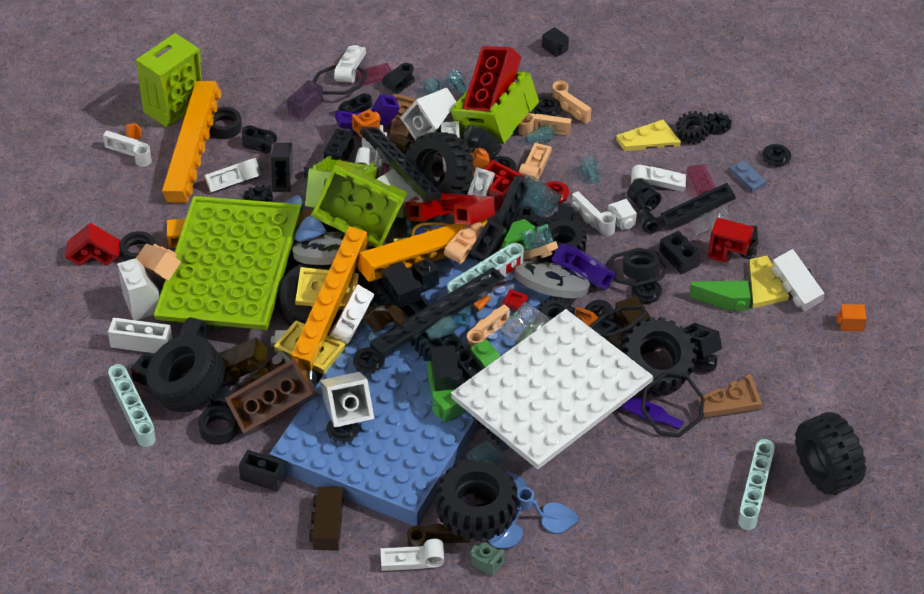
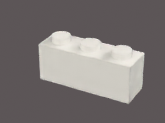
[772,249,824,312]
[108,318,172,353]

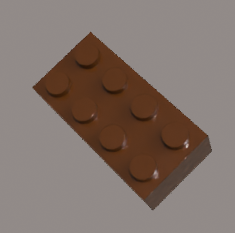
[225,358,319,435]

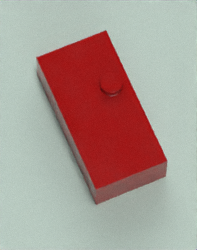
[462,46,521,120]

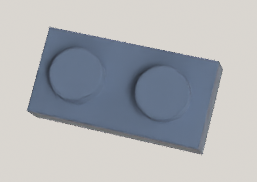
[729,160,767,193]

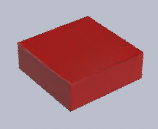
[502,289,528,313]

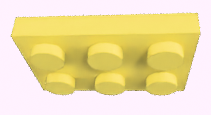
[295,267,359,310]
[274,320,346,375]

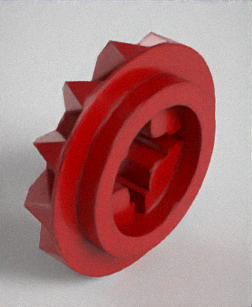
[540,181,569,205]

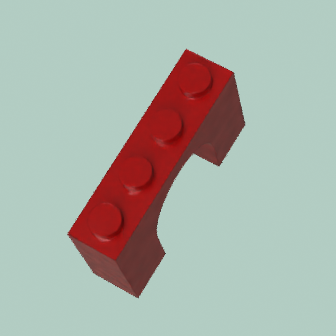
[406,193,495,225]

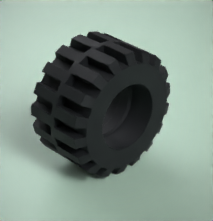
[539,219,587,263]

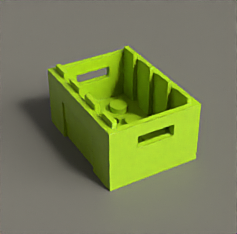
[136,33,202,128]
[450,72,539,144]
[305,156,379,207]
[311,160,407,247]

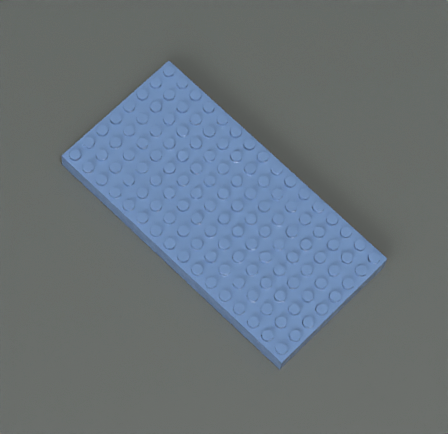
[269,256,555,526]

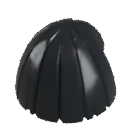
[462,125,502,160]

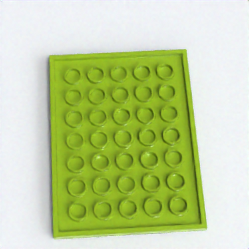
[154,196,303,330]

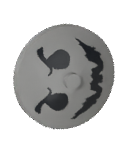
[292,231,369,265]
[514,260,590,298]

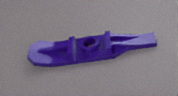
[619,395,684,430]

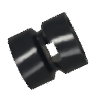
[627,178,662,212]

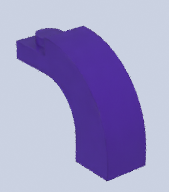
[334,94,400,135]
[551,243,616,290]

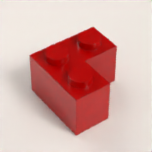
[484,160,523,210]
[708,217,754,263]
[65,222,120,266]

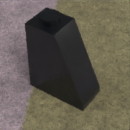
[271,143,293,192]

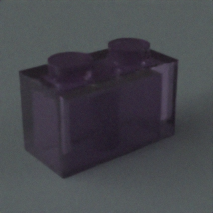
[287,80,323,122]

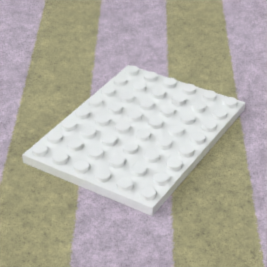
[451,309,653,469]

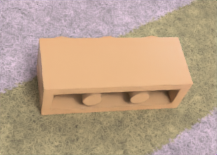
[136,244,181,281]

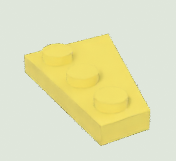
[616,120,681,151]
[749,256,789,308]

